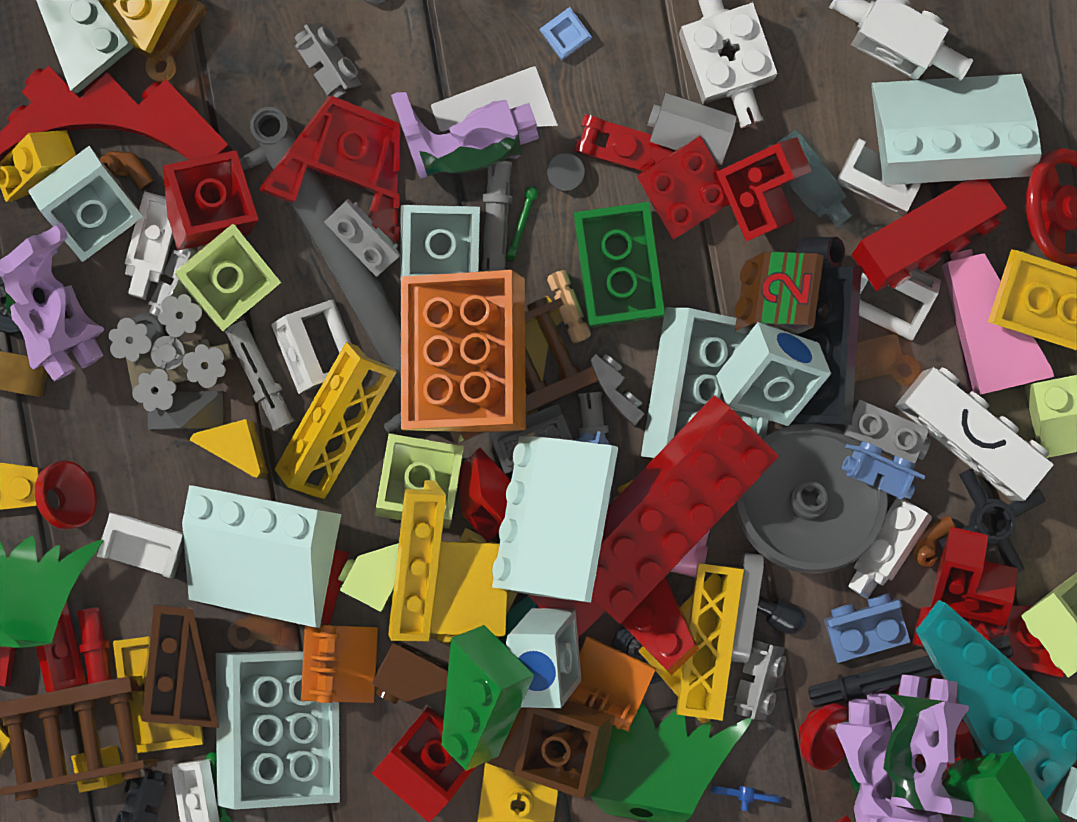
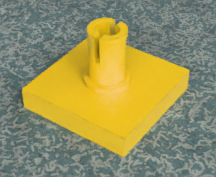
[477,763,558,822]

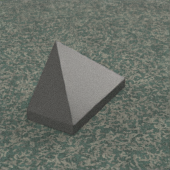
[148,391,224,430]

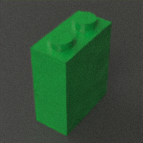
[942,751,1061,822]

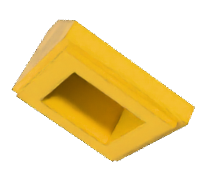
[71,745,124,793]

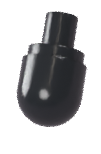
[757,596,806,634]

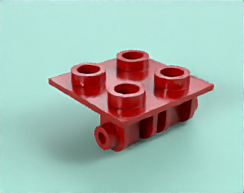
[636,136,730,240]

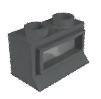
[489,403,573,474]

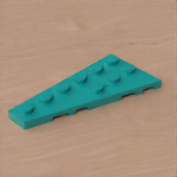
[915,600,1077,800]

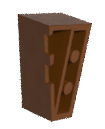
[140,603,219,728]

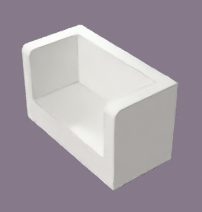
[835,138,921,216]
[97,513,184,578]

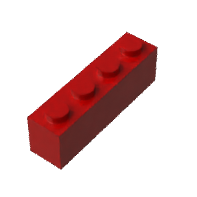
[851,179,1007,291]

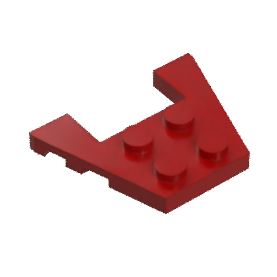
[260,96,400,242]

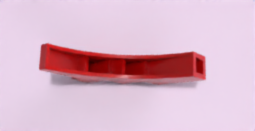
[0,65,232,162]

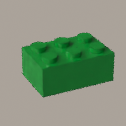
[573,202,665,328]

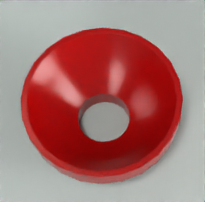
[35,460,97,529]
[798,703,849,771]

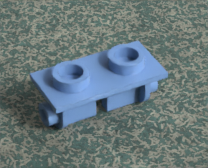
[842,441,925,500]

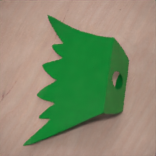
[0,536,104,648]
[590,702,753,822]

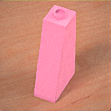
[942,249,1054,395]

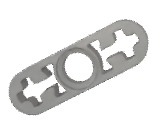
[731,552,764,663]

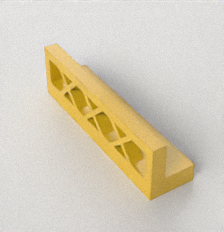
[274,342,397,500]
[388,480,446,641]
[676,563,744,721]

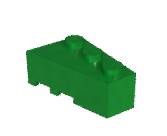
[441,625,535,771]

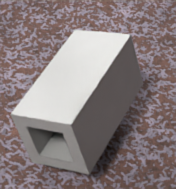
[647,93,737,165]
[843,400,931,464]

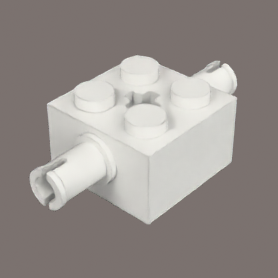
[679,0,777,129]
[829,0,973,81]

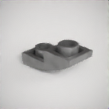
[590,354,644,426]

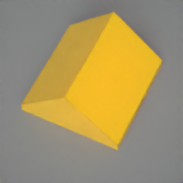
[190,419,268,479]

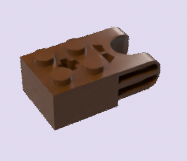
[485,700,615,799]

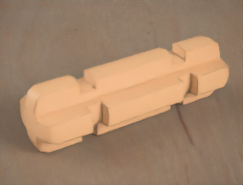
[547,270,591,343]

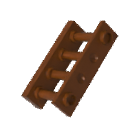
[450,297,598,445]
[0,676,157,801]

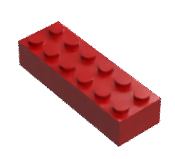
[592,395,779,624]

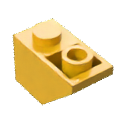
[0,130,76,202]

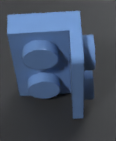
[824,593,910,663]

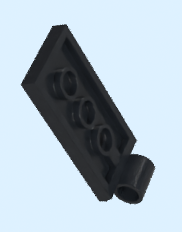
[791,237,862,425]

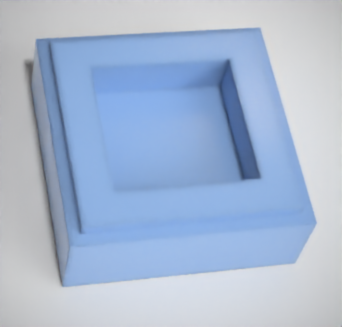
[540,7,592,61]

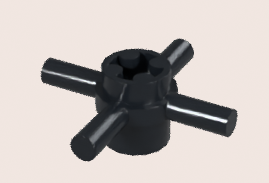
[938,468,1046,572]

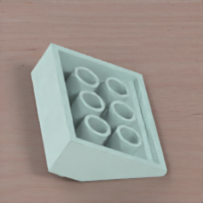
[871,74,1042,185]
[641,307,769,458]
[492,436,618,603]
[182,485,341,628]
[216,651,340,810]

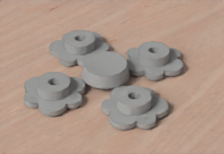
[109,294,226,412]

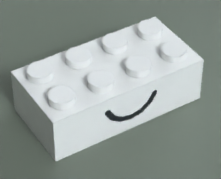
[895,367,1054,501]

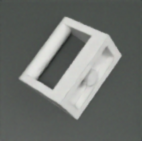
[859,269,941,341]
[271,299,352,394]

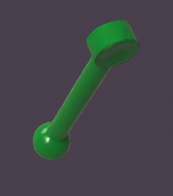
[506,186,539,262]
[205,752,233,822]

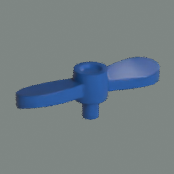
[711,786,783,811]

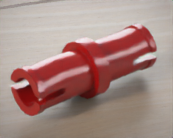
[76,607,112,684]

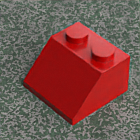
[163,150,258,251]
[371,707,476,822]

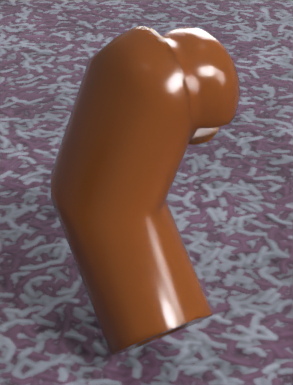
[100,151,155,191]
[912,515,955,567]

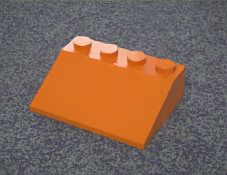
[401,270,526,432]

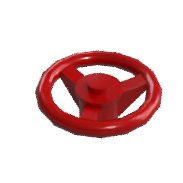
[1026,147,1077,268]

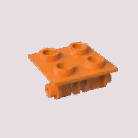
[301,625,378,703]
[567,636,656,732]

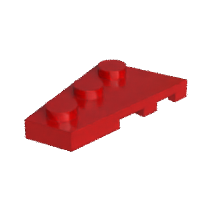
[621,576,699,676]

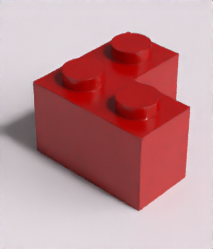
[716,137,812,242]
[930,527,1018,626]

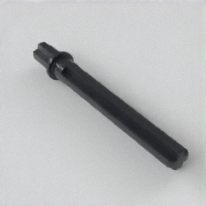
[808,636,1013,708]

